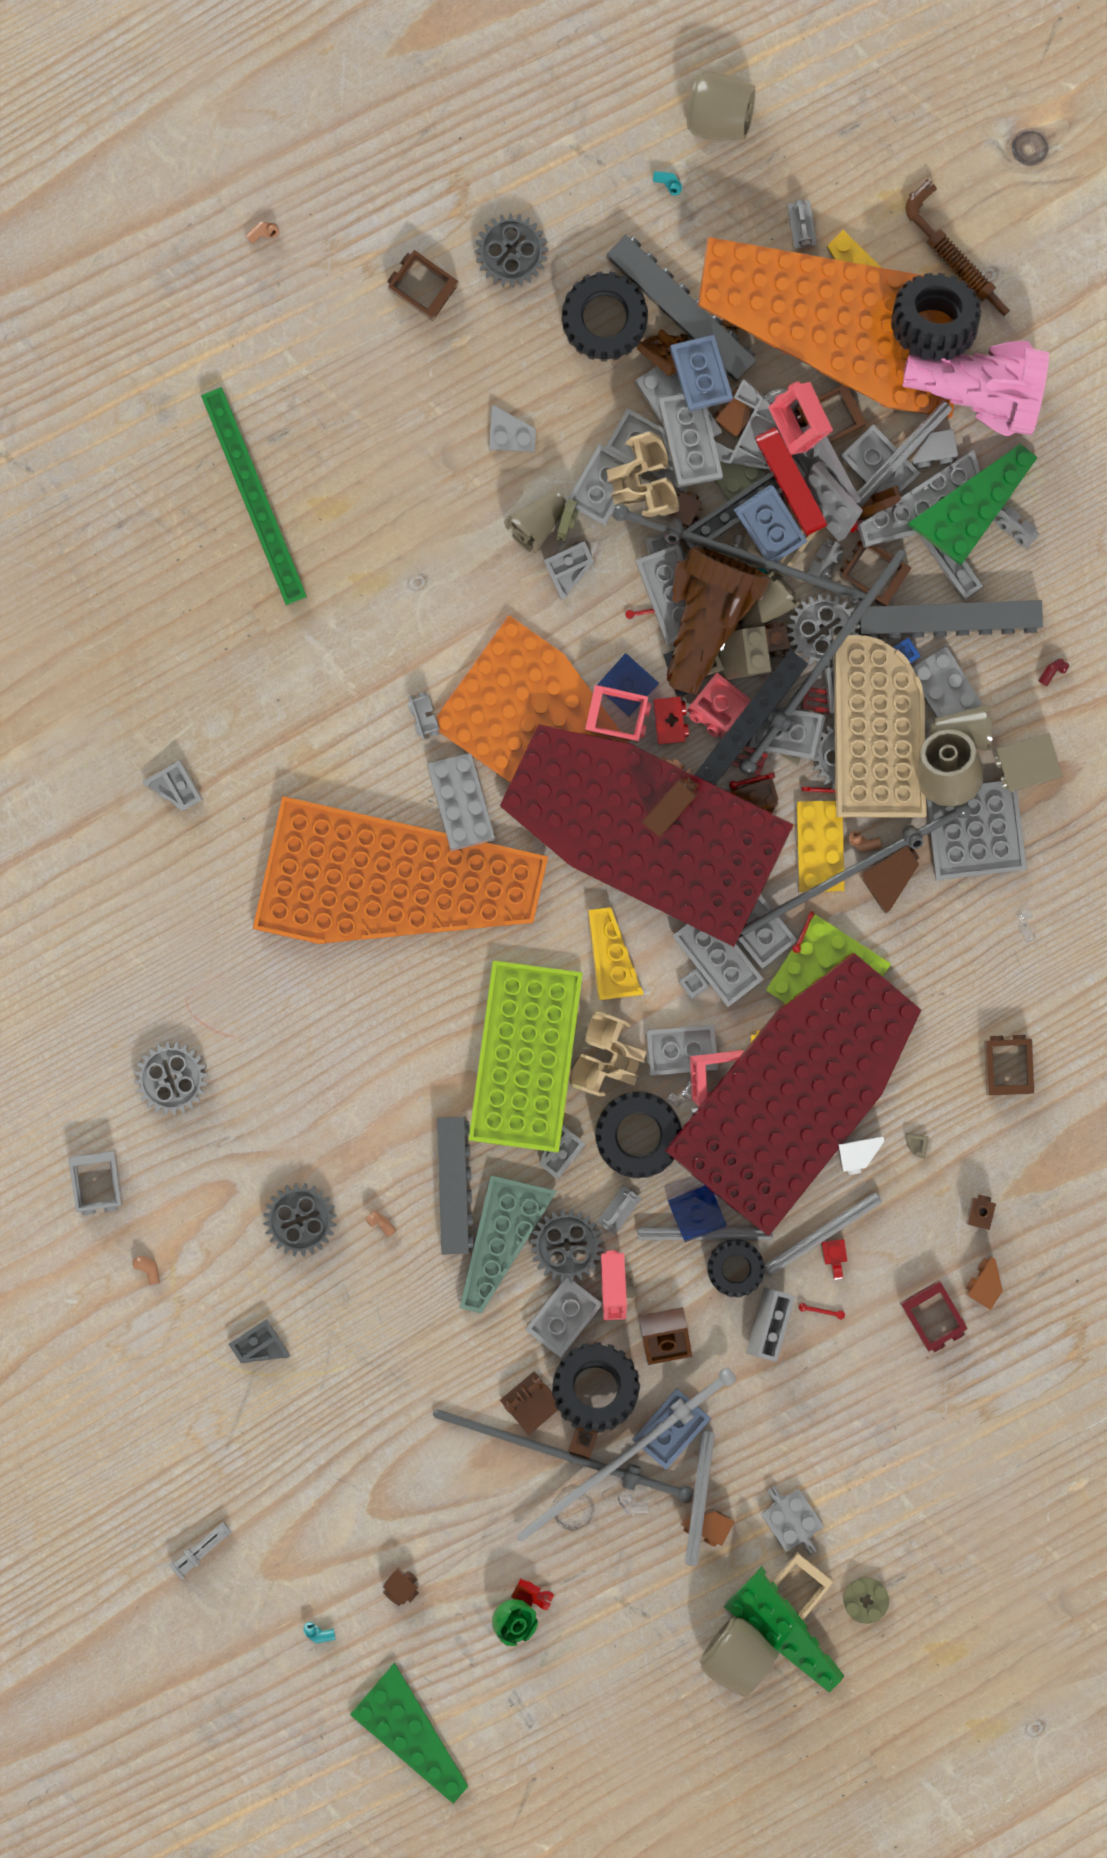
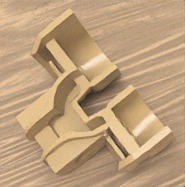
[606,431,679,518]
[570,1011,646,1096]

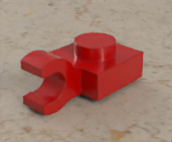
[821,1239,848,1280]
[511,1578,554,1610]

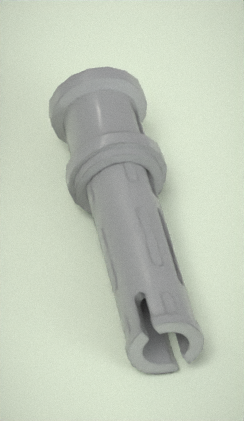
[169,1521,232,1580]

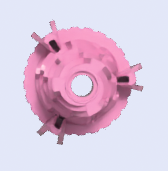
[903,341,1049,436]

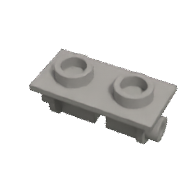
[787,199,817,249]
[993,505,1039,549]
[807,539,844,580]
[408,691,440,739]
[597,1185,642,1235]

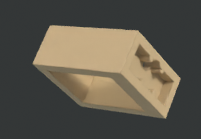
[772,1551,834,1620]

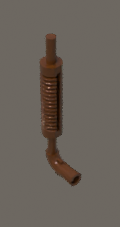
[905,179,1010,316]

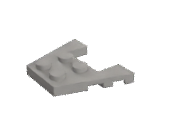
[714,379,786,470]

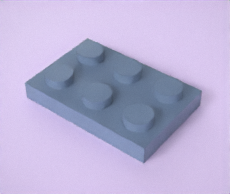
[670,335,733,412]
[734,485,808,562]
[632,1388,711,1470]

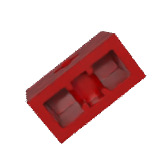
[653,696,689,746]

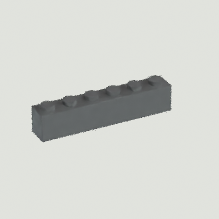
[682,457,806,550]
[437,1116,473,1255]

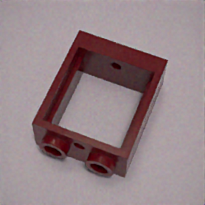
[900,1280,968,1353]

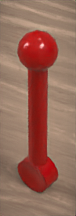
[625,609,654,619]
[729,772,775,789]
[801,787,835,793]
[792,911,815,953]
[798,1303,845,1320]

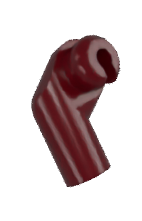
[1038,658,1069,686]

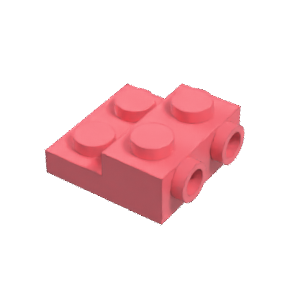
[687,673,751,738]

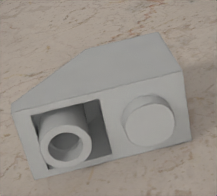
[911,429,958,469]

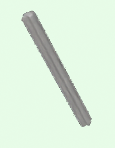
[857,401,952,507]
[764,1193,882,1275]
[638,1227,773,1240]
[685,1431,715,1566]

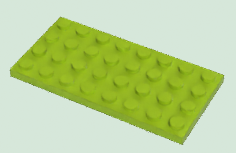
[468,961,583,1153]

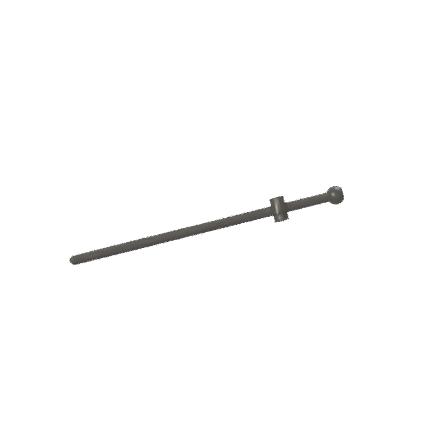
[612,504,867,601]
[739,549,906,776]
[738,803,971,939]
[433,1410,694,1503]

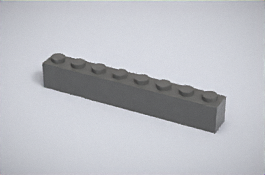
[606,234,756,382]
[859,600,1043,639]

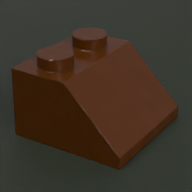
[639,1307,693,1365]

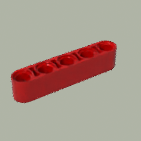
[755,427,827,536]

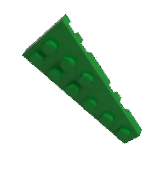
[907,444,1038,565]
[723,1566,844,1693]
[350,1662,468,1804]

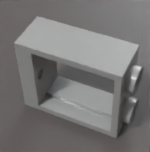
[68,1151,123,1215]

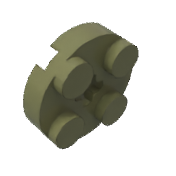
[843,1577,889,1624]

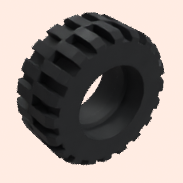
[562,271,648,362]
[891,273,981,361]
[595,1091,682,1179]
[552,1342,640,1433]

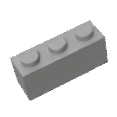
[746,1287,795,1362]

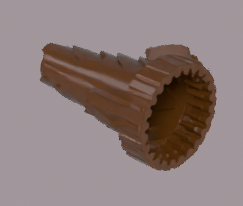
[667,546,771,695]

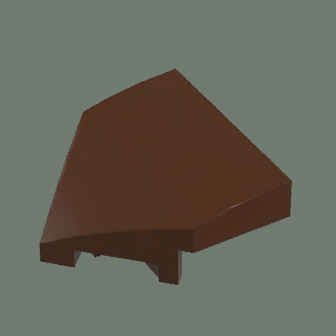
[637,329,688,376]
[858,485,901,520]
[728,779,779,813]

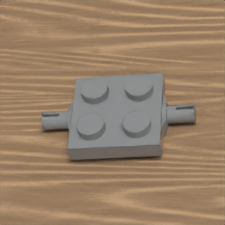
[761,1485,824,1555]

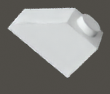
[838,1136,884,1175]

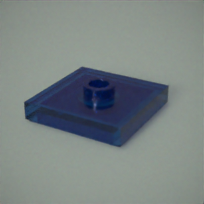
[597,653,659,717]
[668,1186,727,1243]

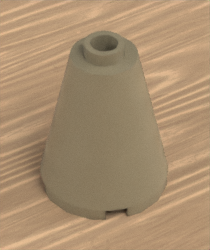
[504,492,566,553]
[739,570,802,629]
[930,706,992,751]

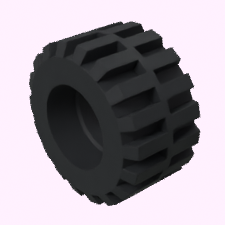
[707,1240,765,1298]

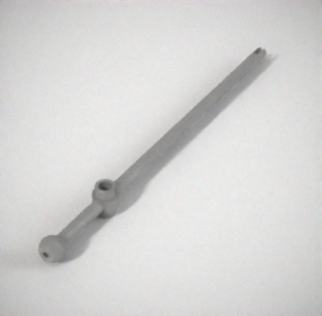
[517,1368,736,1541]

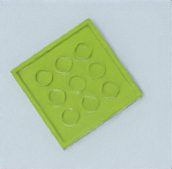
[766,914,891,1004]

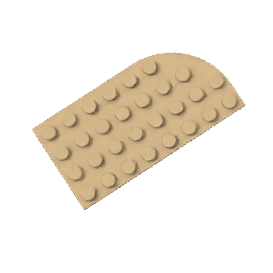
[833,635,926,818]

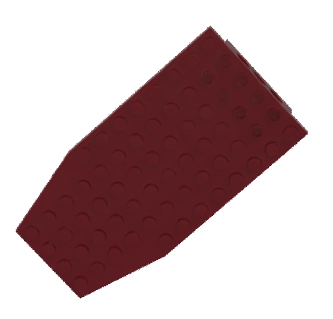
[500,724,794,947]
[665,952,921,1236]

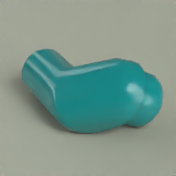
[653,171,682,196]
[303,1622,336,1644]

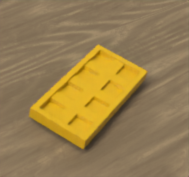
[796,801,845,892]

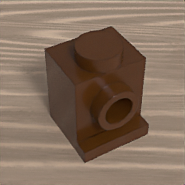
[568,1427,598,1459]

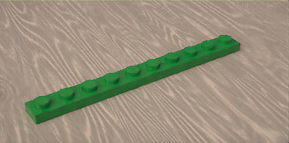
[201,387,307,606]

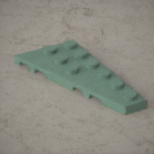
[460,1175,557,1313]

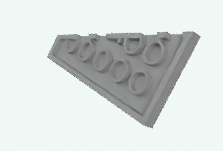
[858,450,980,548]

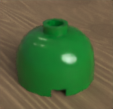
[492,1599,538,1646]

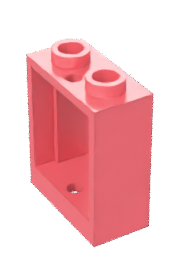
[768,382,833,455]
[585,685,652,743]
[690,1050,744,1106]
[601,1251,627,1320]

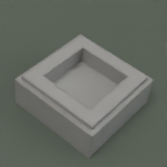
[678,968,710,999]

